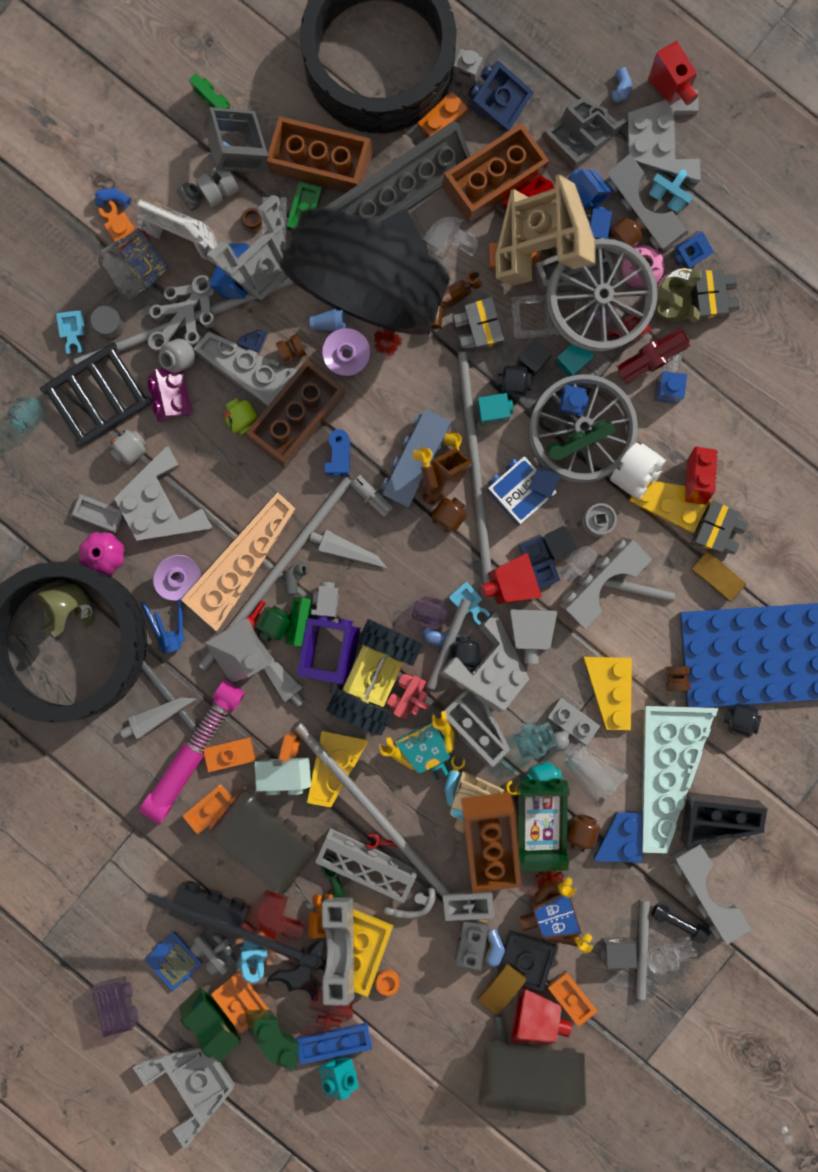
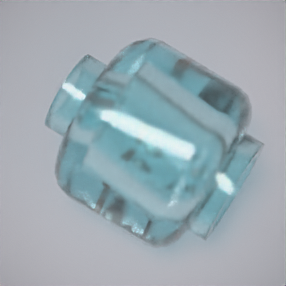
[7,396,44,433]

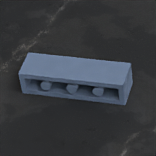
[381,409,451,510]

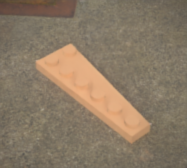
[181,492,296,631]

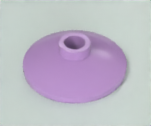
[322,328,370,376]
[153,555,201,601]

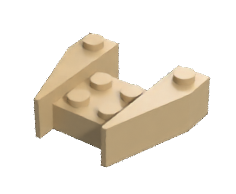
[495,174,595,286]

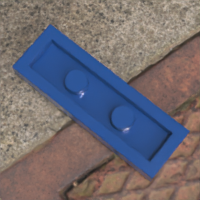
[296,1022,372,1065]

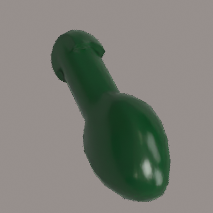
[321,854,345,898]

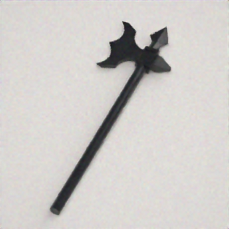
[145,892,327,1000]

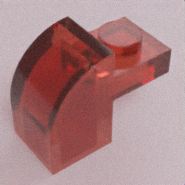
[258,890,306,940]

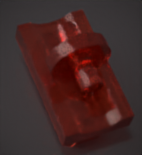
[309,988,354,1033]

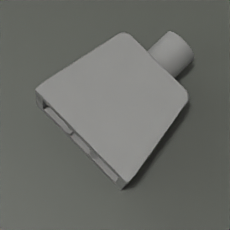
[509,610,557,664]

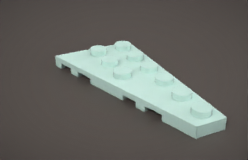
[642,706,718,853]

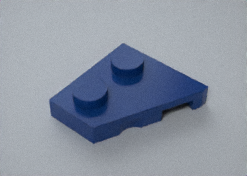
[594,812,642,862]

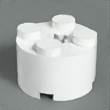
[610,441,667,500]

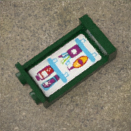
[517,778,570,872]

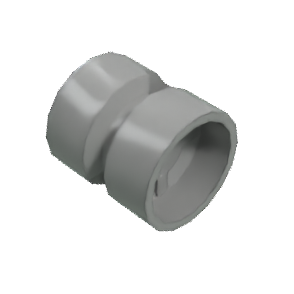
[195,167,240,208]
[581,503,617,538]

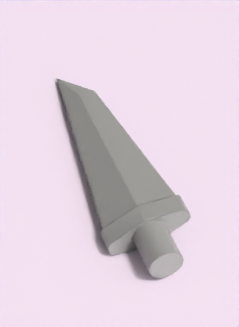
[309,530,388,569]
[263,655,305,707]
[120,697,196,740]

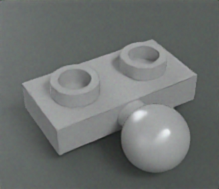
[546,698,600,751]

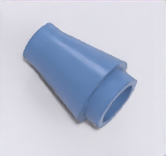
[309,309,346,332]

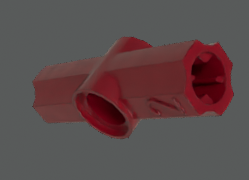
[617,328,691,384]

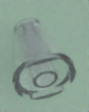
[563,742,631,810]

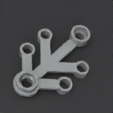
[148,275,216,353]

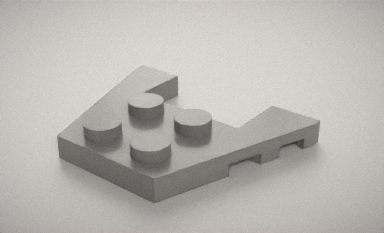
[627,90,701,183]
[207,195,288,300]
[114,446,213,542]
[439,612,529,712]
[133,1045,235,1149]

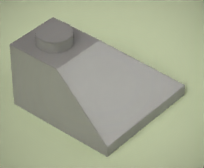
[205,618,272,683]

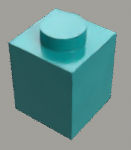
[555,344,594,377]
[477,393,514,425]

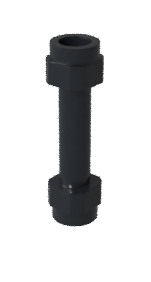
[651,903,710,944]

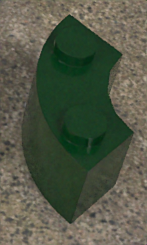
[179,987,241,1063]
[246,1010,299,1069]

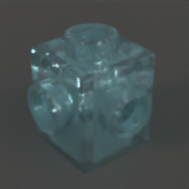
[513,722,557,759]

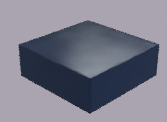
[528,466,560,499]

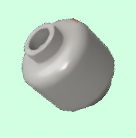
[159,339,195,373]
[109,429,147,465]

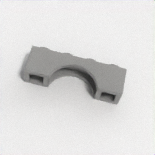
[607,154,688,251]
[559,537,652,629]
[671,844,752,945]
[322,897,354,1005]

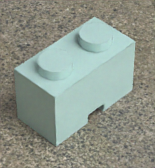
[255,758,311,795]

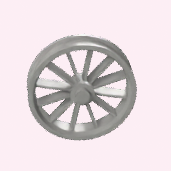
[546,239,657,351]
[529,374,638,483]

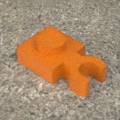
[98,201,136,246]
[308,894,333,939]

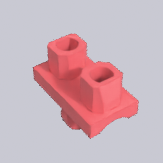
[386,674,429,720]

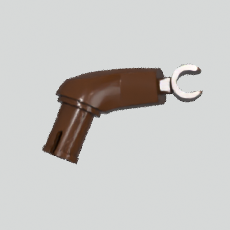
[430,270,482,330]

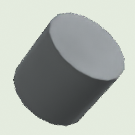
[91,306,124,340]

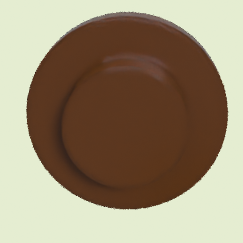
[241,208,264,232]

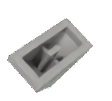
[443,889,494,921]

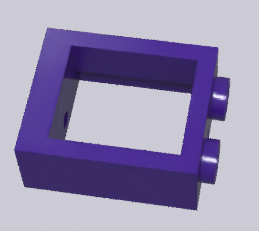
[297,615,361,684]

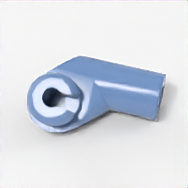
[611,67,632,103]
[422,627,459,647]
[485,929,505,967]

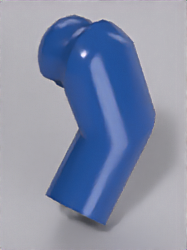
[94,188,131,208]

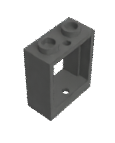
[204,107,268,173]

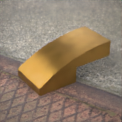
[692,551,746,603]
[477,963,527,1015]

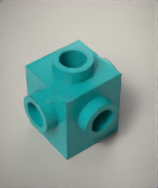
[318,1057,359,1100]

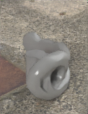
[383,887,436,919]

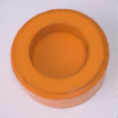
[375,969,400,996]

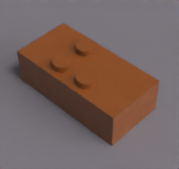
[266,116,373,192]
[442,123,549,223]
[461,792,521,893]

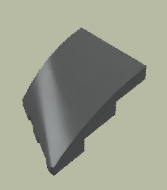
[542,98,628,169]

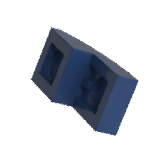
[518,534,561,590]

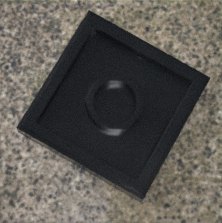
[496,930,557,994]

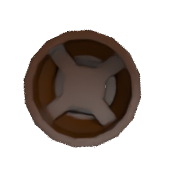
[276,334,307,365]
[665,666,691,691]

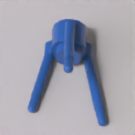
[141,599,185,653]

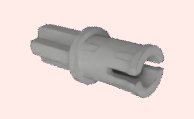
[350,475,393,517]

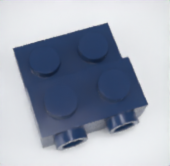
[467,61,534,133]

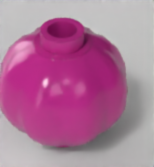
[79,532,125,576]

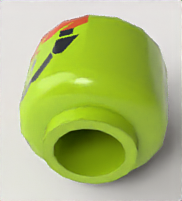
[223,398,258,435]

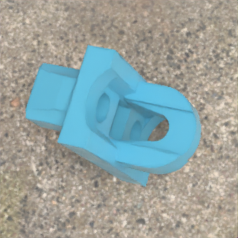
[649,169,693,213]
[236,940,267,983]

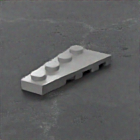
[194,331,297,407]

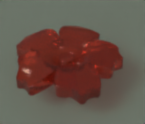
[374,329,402,356]
[534,871,564,888]

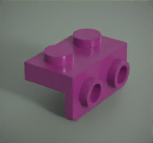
[147,369,192,422]

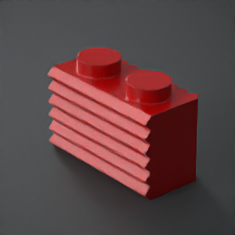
[685,447,718,505]

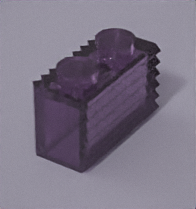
[92,976,138,1037]

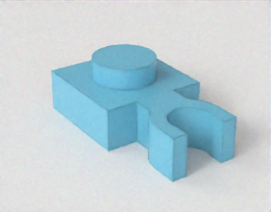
[56,311,86,354]
[448,581,490,625]

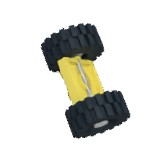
[326,619,423,736]

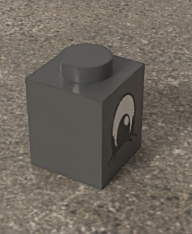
[599,937,637,969]

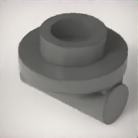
[177,183,203,211]

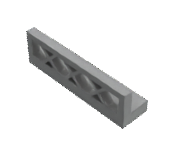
[315,828,418,903]

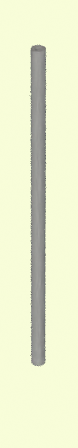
[74,276,295,364]
[458,352,492,583]
[198,476,352,671]
[294,723,451,898]

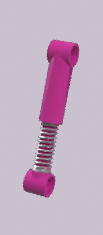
[138,679,245,825]

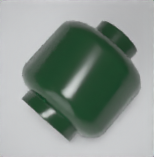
[255,605,291,642]

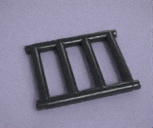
[40,342,152,448]

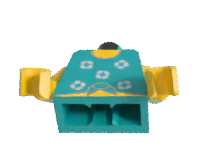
[379,711,455,780]

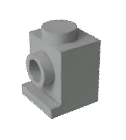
[453,49,483,87]
[311,582,340,617]

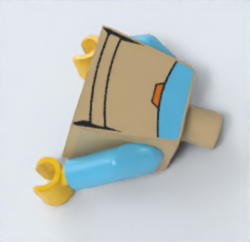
[444,755,517,833]

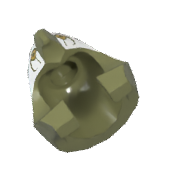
[653,268,702,323]
[36,582,93,638]

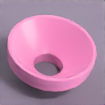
[621,245,665,289]

